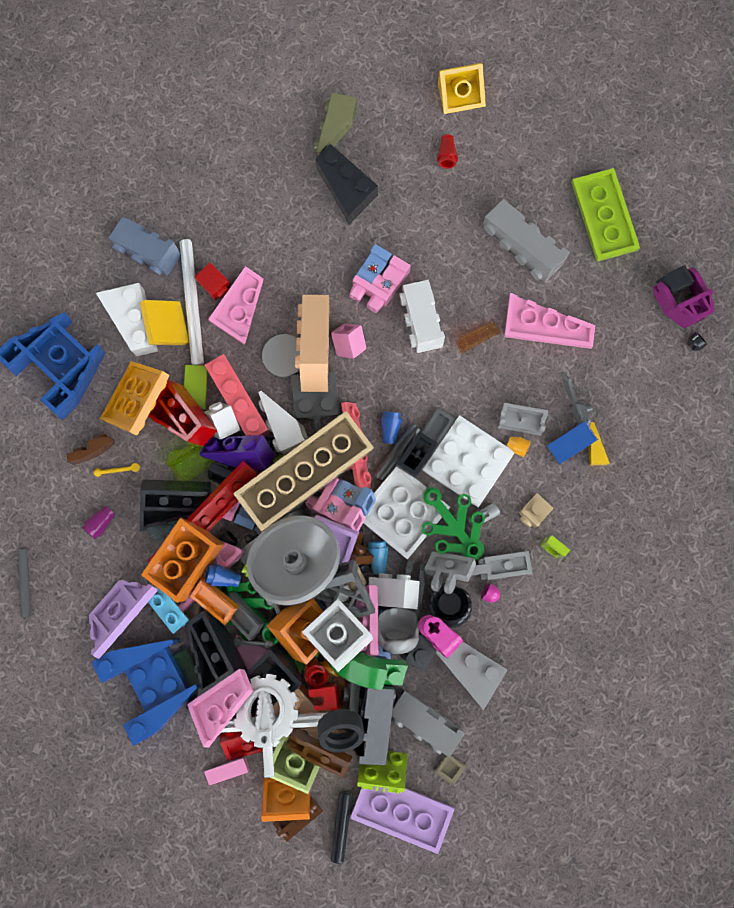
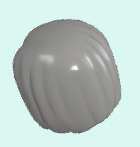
[378,607,419,654]

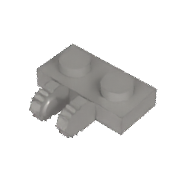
[424,551,476,594]

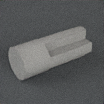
[467,503,501,527]

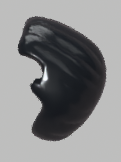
[429,583,472,628]

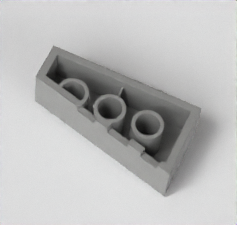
[483,199,570,283]

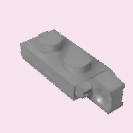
[471,551,533,580]

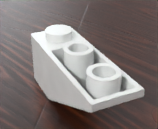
[258,391,308,455]

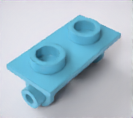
[148,587,189,634]

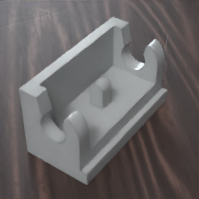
[498,403,548,436]

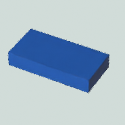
[547,421,598,464]

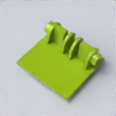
[357,751,408,794]

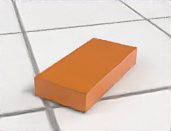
[189,578,239,625]

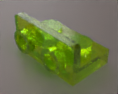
[165,442,218,481]

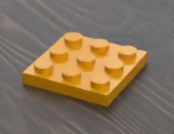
[99,361,169,435]

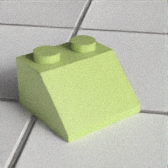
[270,736,320,794]

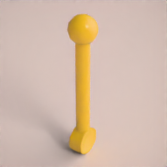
[93,463,140,477]

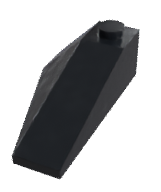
[232,642,303,718]

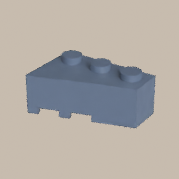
[109,217,181,277]

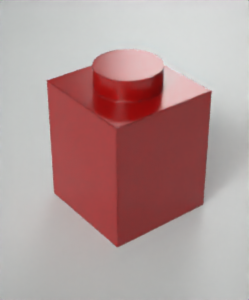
[194,263,231,301]

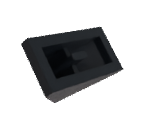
[396,431,438,478]

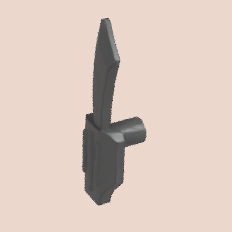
[561,371,593,427]

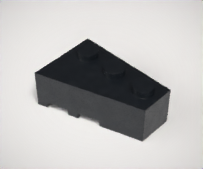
[186,611,248,696]

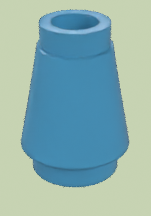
[366,541,389,574]

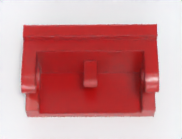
[308,681,341,711]

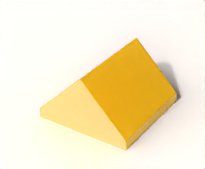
[438,63,486,114]

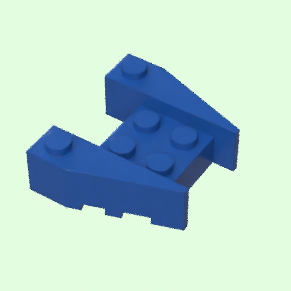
[0,312,105,420]
[91,638,200,746]

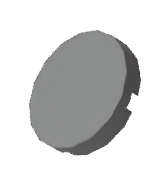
[262,334,300,378]

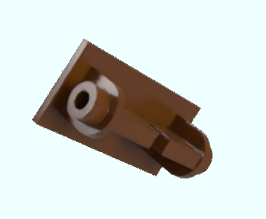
[272,795,323,842]

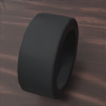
[317,709,365,753]

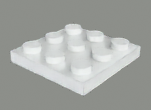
[422,415,514,508]
[363,467,450,559]

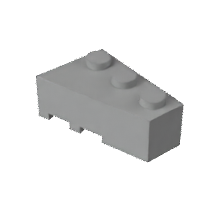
[391,689,465,758]

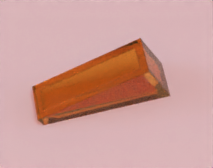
[456,321,500,354]

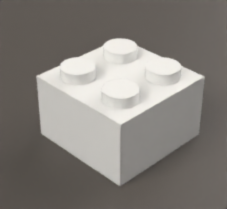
[302,599,373,672]

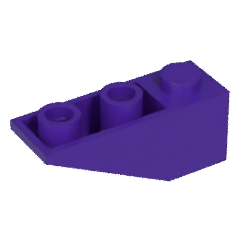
[199,435,274,471]

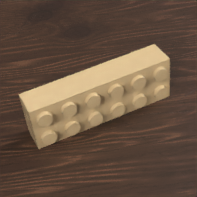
[233,411,374,532]

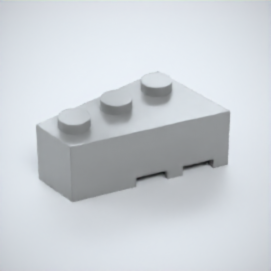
[436,642,507,710]

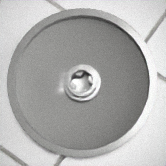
[247,516,340,605]

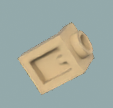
[518,493,554,528]

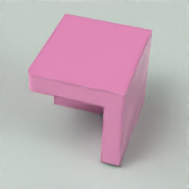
[331,323,366,359]

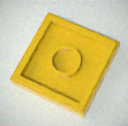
[140,300,189,345]

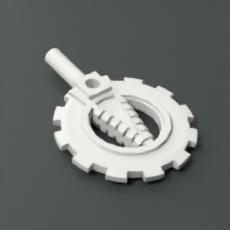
[234,674,298,778]

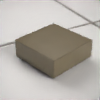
[434,755,466,785]

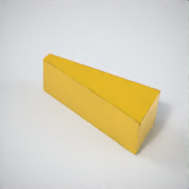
[588,422,610,465]

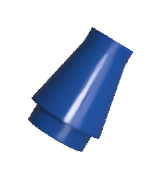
[381,412,403,444]
[205,563,241,587]

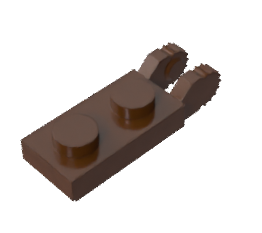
[286,728,353,778]

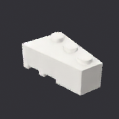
[399,280,445,353]
[96,283,158,356]

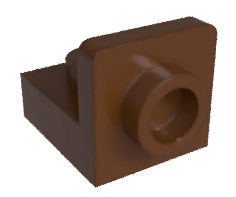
[349,531,374,565]

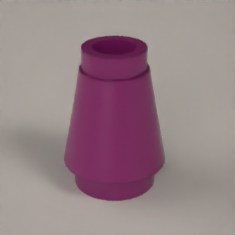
[82,506,115,539]

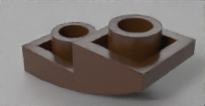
[66,434,115,465]

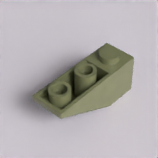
[314,92,358,157]

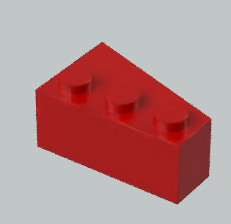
[148,379,218,446]

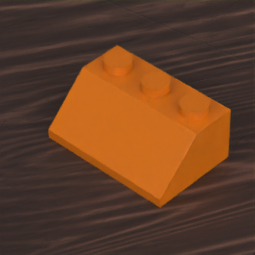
[141,518,225,603]

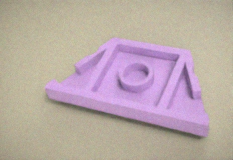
[89,580,158,659]

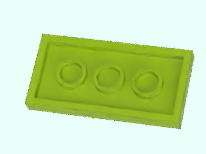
[571,168,640,262]

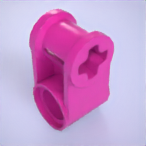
[418,615,463,659]

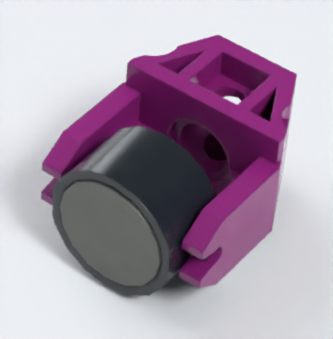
[652,265,714,329]

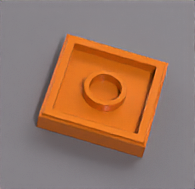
[261,778,310,822]

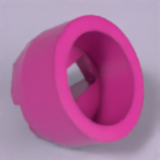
[481,583,500,603]

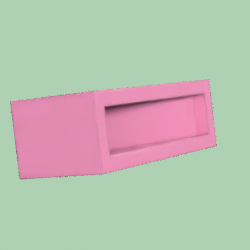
[204,756,250,785]

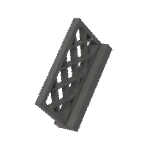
[265,559,375,618]

